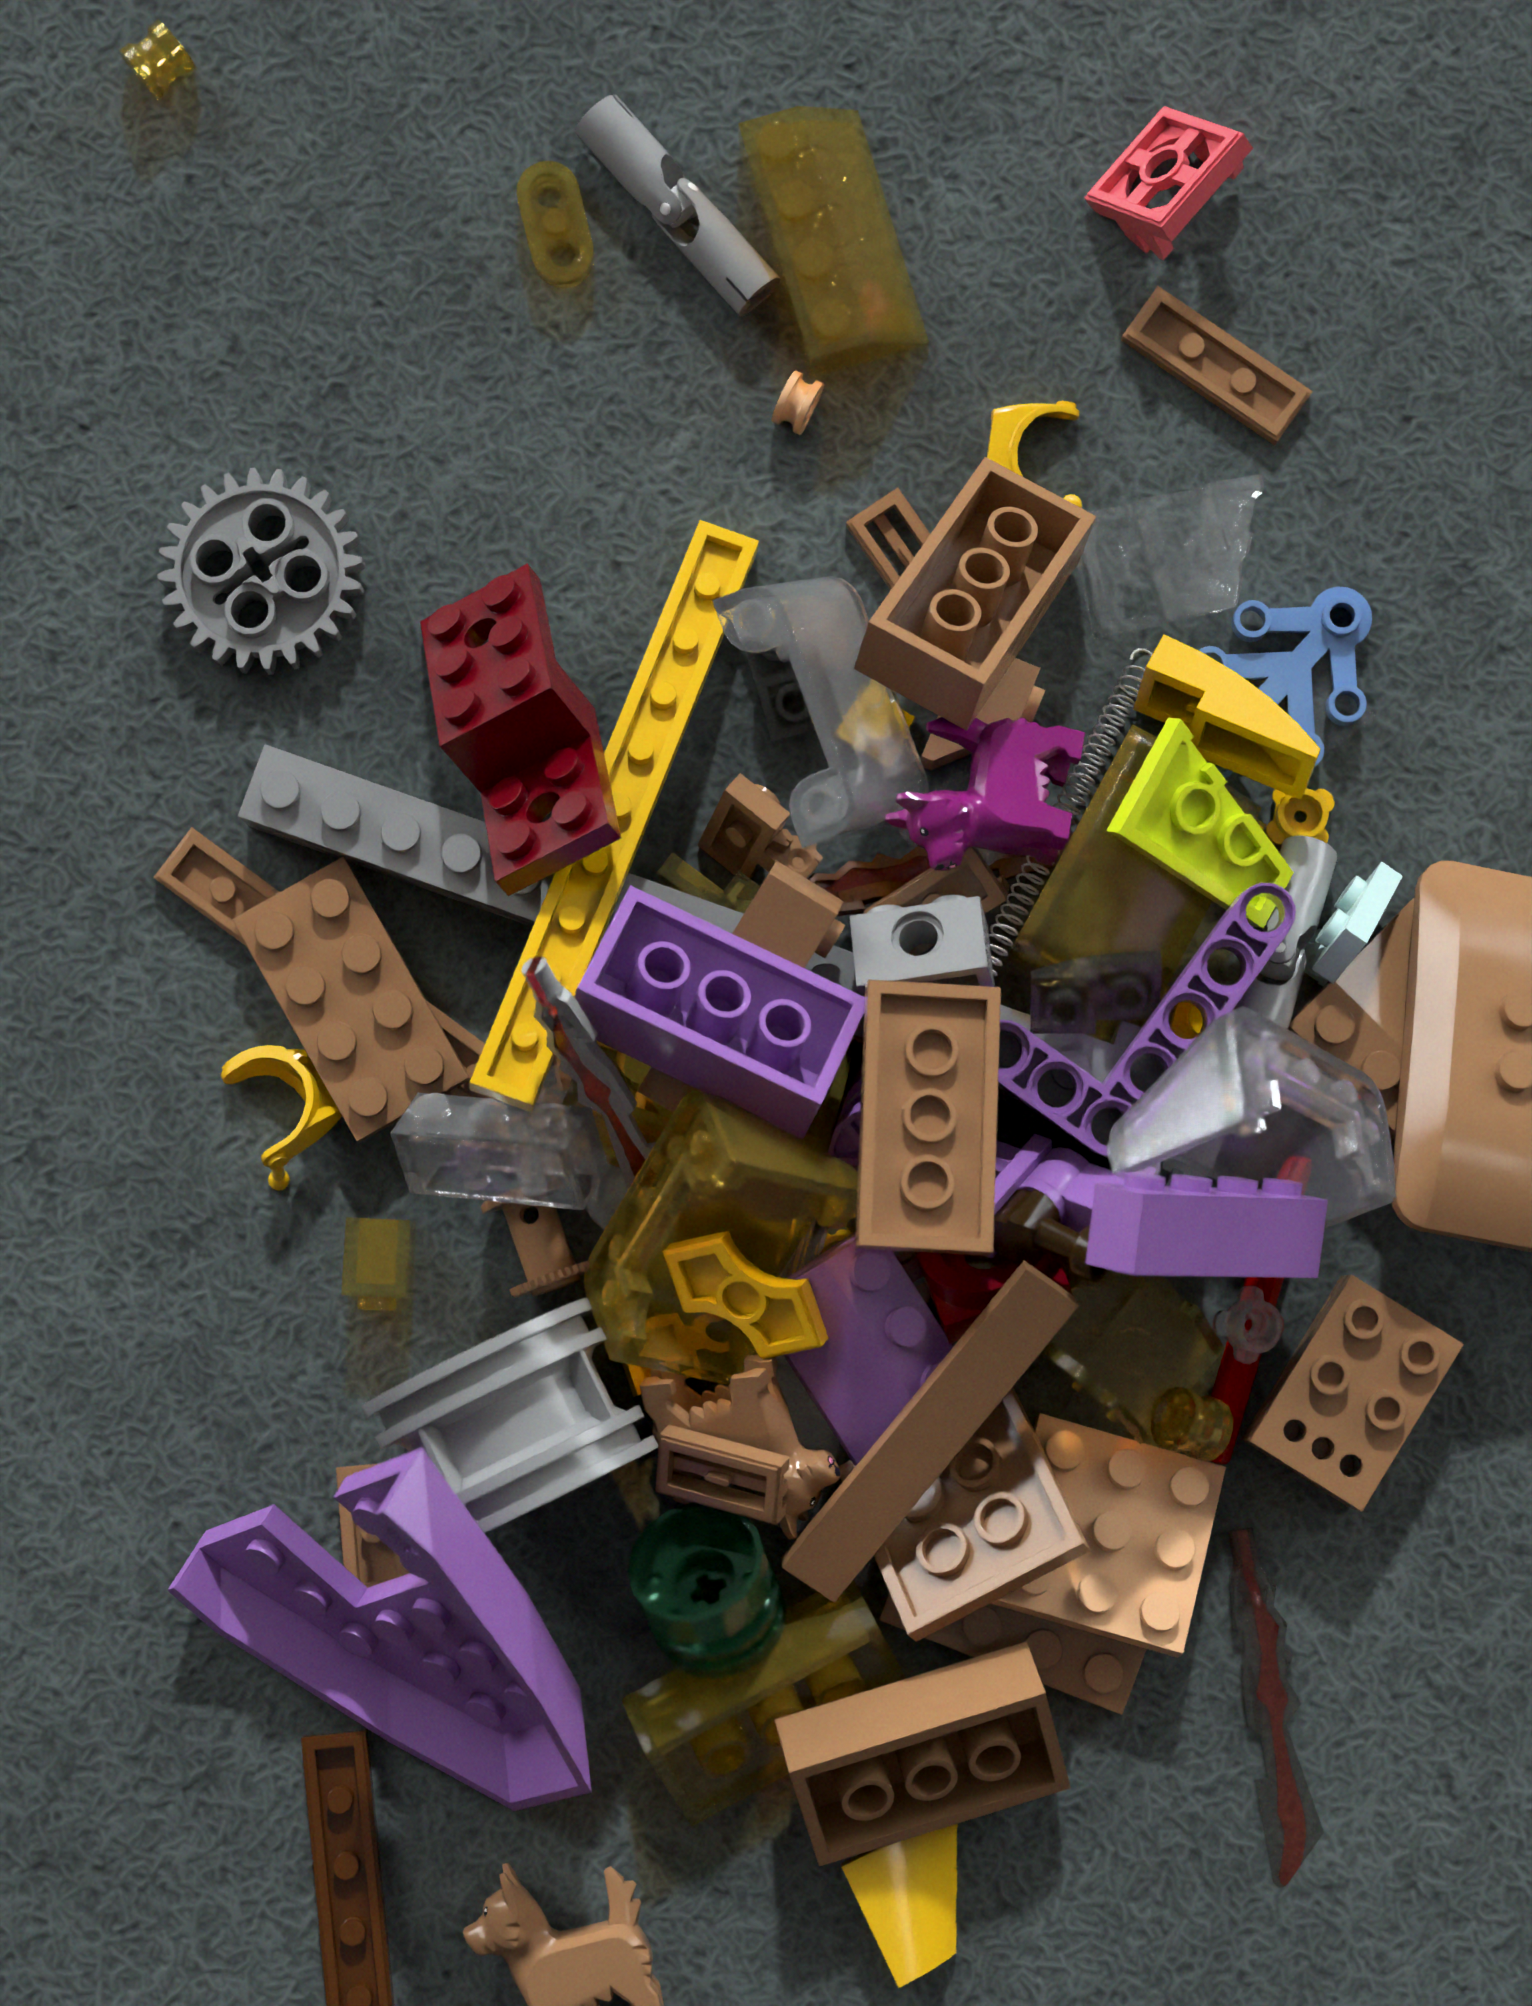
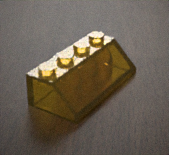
[738,106,929,379]
[621,1580,907,1826]

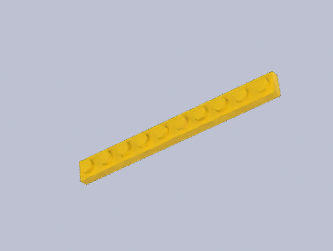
[469,520,759,1113]

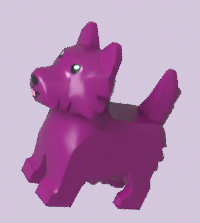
[885,717,1085,871]

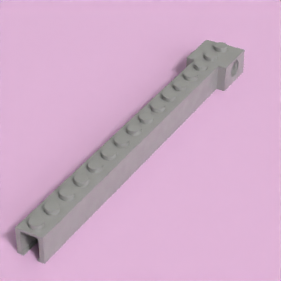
[238,744,1238,1178]

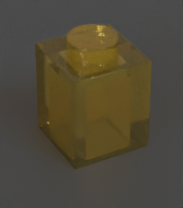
[341,1217,417,1311]

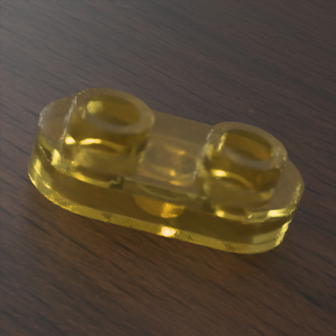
[516,161,595,288]

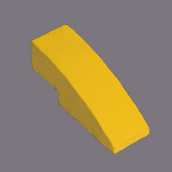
[1133,635,1321,800]

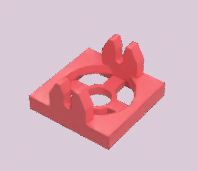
[1084,106,1253,260]

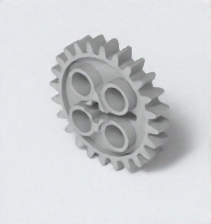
[157,468,365,675]

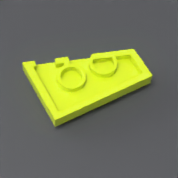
[1106,718,1294,929]

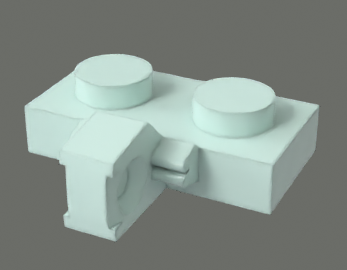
[1304,862,1402,986]

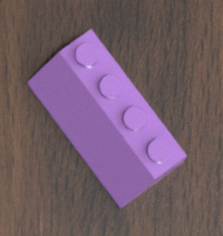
[574,885,865,1139]

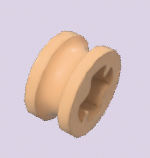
[771,370,824,435]

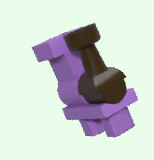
[987,1134,1152,1283]

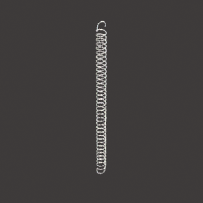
[989,648,1153,976]

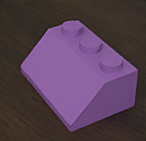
[784,1232,953,1466]

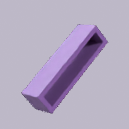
[1086,1172,1328,1278]

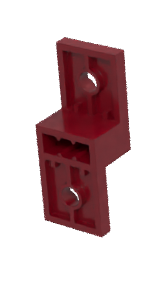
[420,563,621,896]

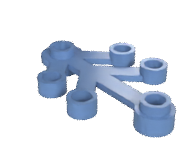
[1199,587,1372,779]

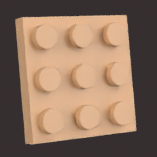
[990,1413,1226,1658]

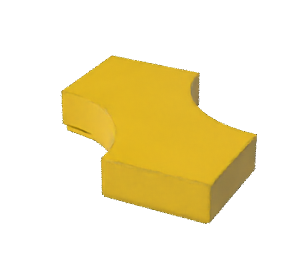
[663,1230,829,1359]

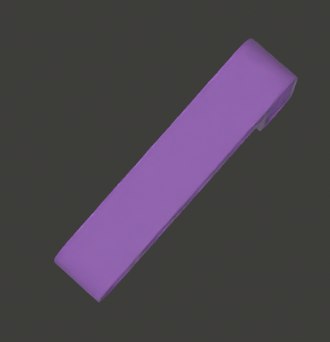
[998,883,1296,1156]

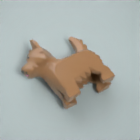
[640,1355,841,1540]
[463,1863,664,2006]

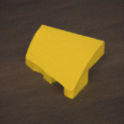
[841,1824,958,1988]

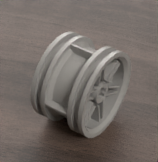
[361,1297,659,1533]

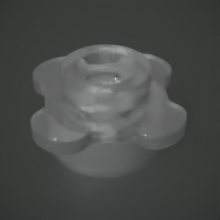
[1212,1286,1284,1364]

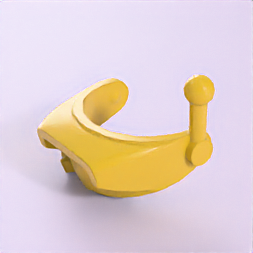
[987,401,1082,508]
[221,1045,342,1191]

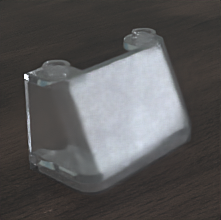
[712,576,929,852]
[1107,1006,1397,1229]

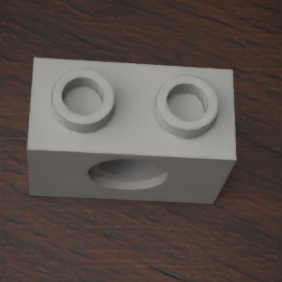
[850,895,995,997]

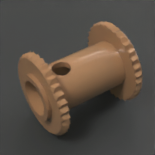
[481,1175,597,1298]

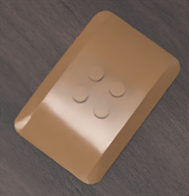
[1391,861,1532,1252]

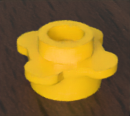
[1266,788,1334,845]

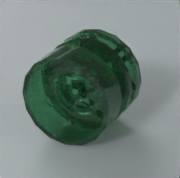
[627,1502,787,1679]

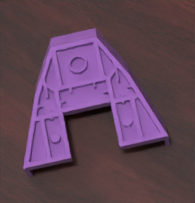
[167,1448,592,1811]

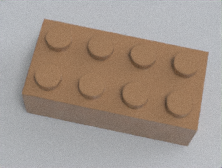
[854,457,1097,731]
[775,1641,1071,1867]

